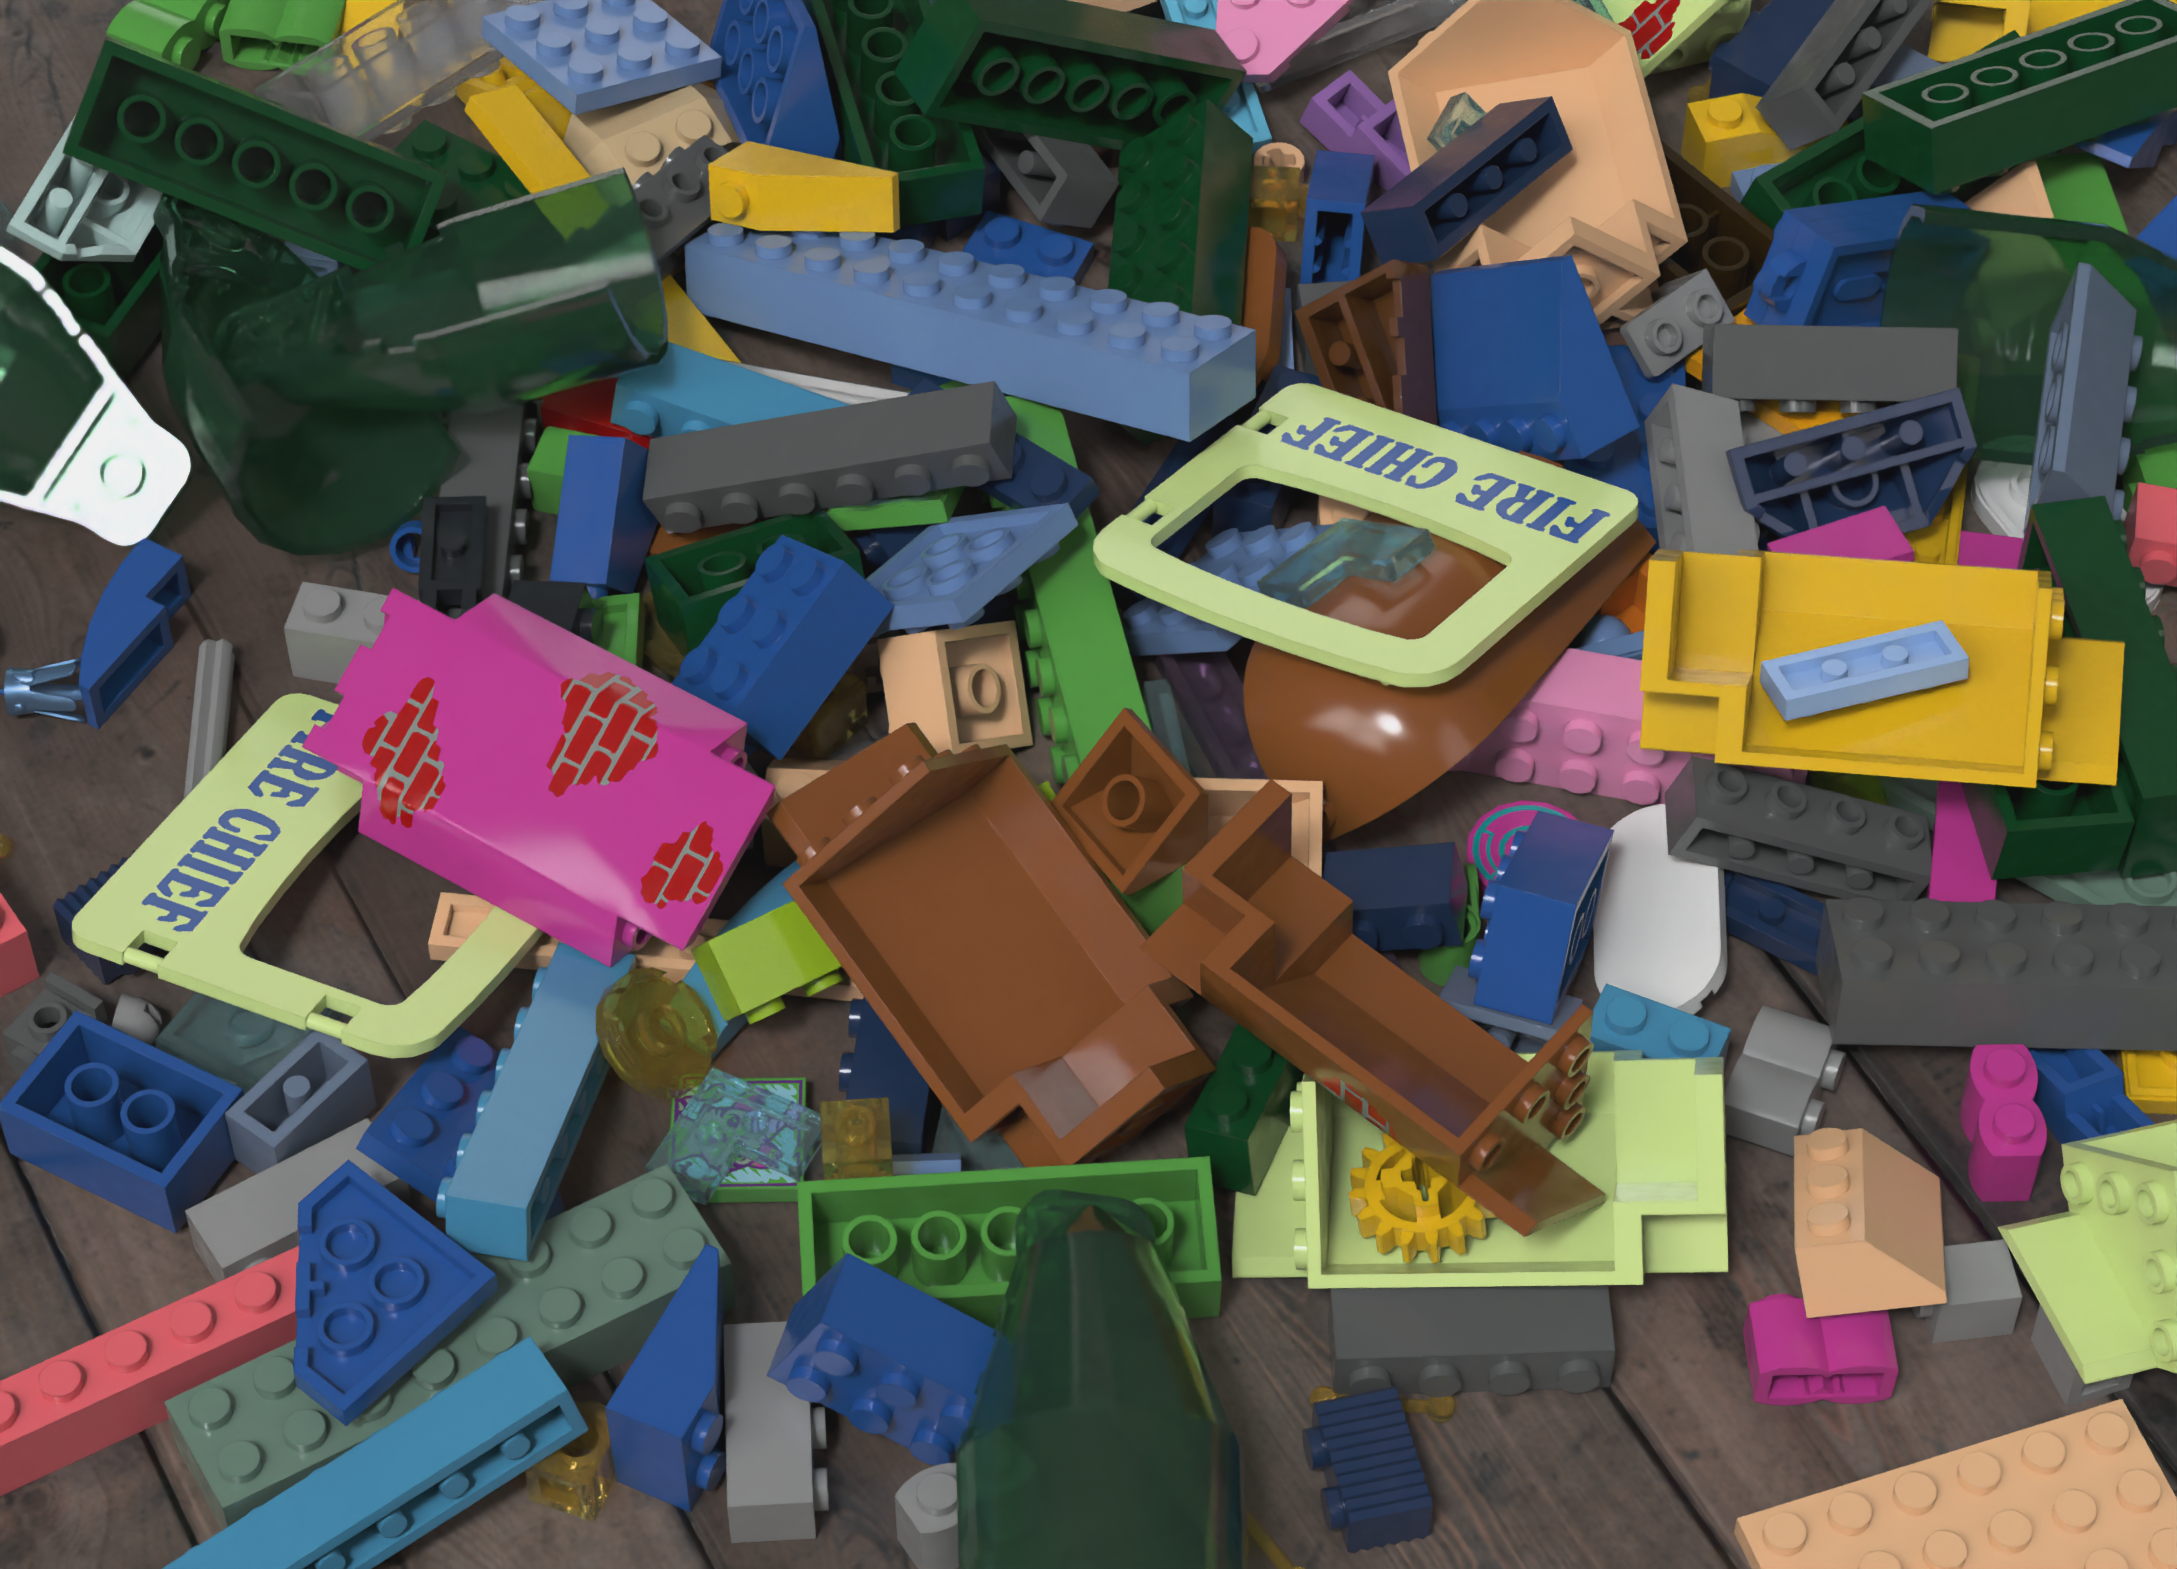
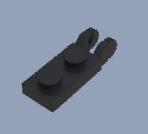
[418,496,488,617]

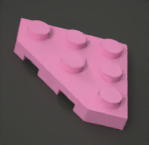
[1216,0,1355,83]

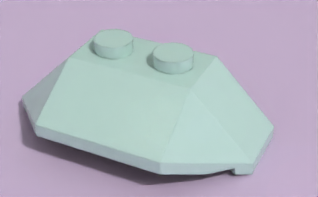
[6,116,171,262]

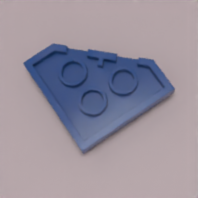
[356,1026,565,1221]
[293,1159,498,1427]

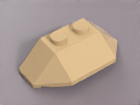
[563,83,741,201]

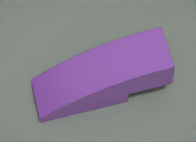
[1299,70,1411,191]

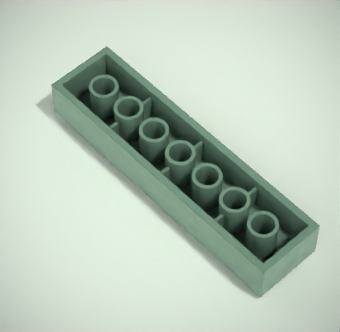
[164,1163,736,1530]

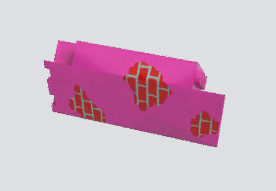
[302,588,775,967]

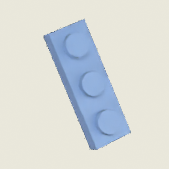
[1760,620,1969,721]

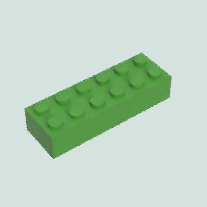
[797,1156,1222,1330]

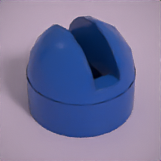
[389,520,422,573]

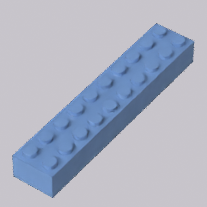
[684,223,1256,442]

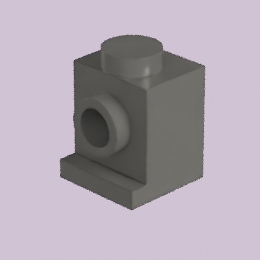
[2,971,109,1077]

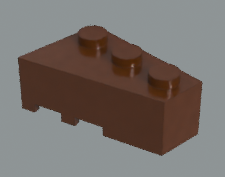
[1295,259,1437,426]

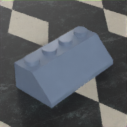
[2023,262,2143,534]

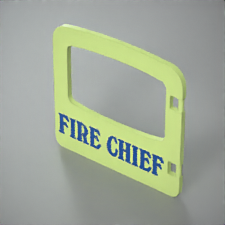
[1093,383,1638,688]
[72,693,543,1059]

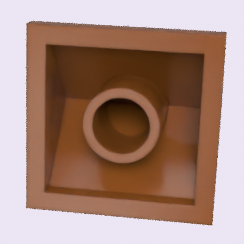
[1051,708,1209,895]

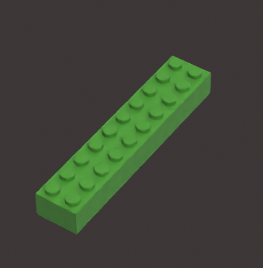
[977,396,1185,936]

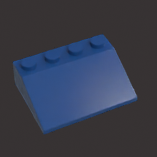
[710,0,842,160]
[1431,255,1640,460]

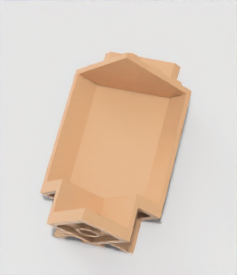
[1388,0,1688,330]

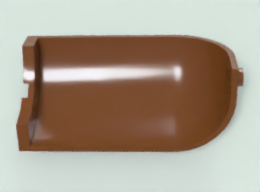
[1243,450,1657,844]

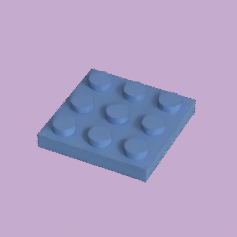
[481,0,722,115]
[865,503,1078,638]
[1122,521,1352,656]

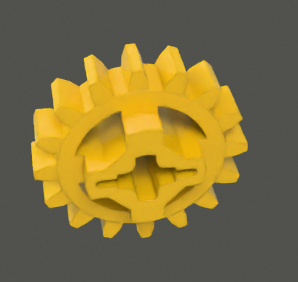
[1348,1133,1496,1263]

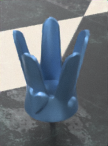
[0,658,85,723]

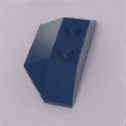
[1726,387,1977,538]

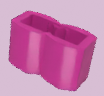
[1959,1044,2047,1202]
[1743,1293,1899,1406]

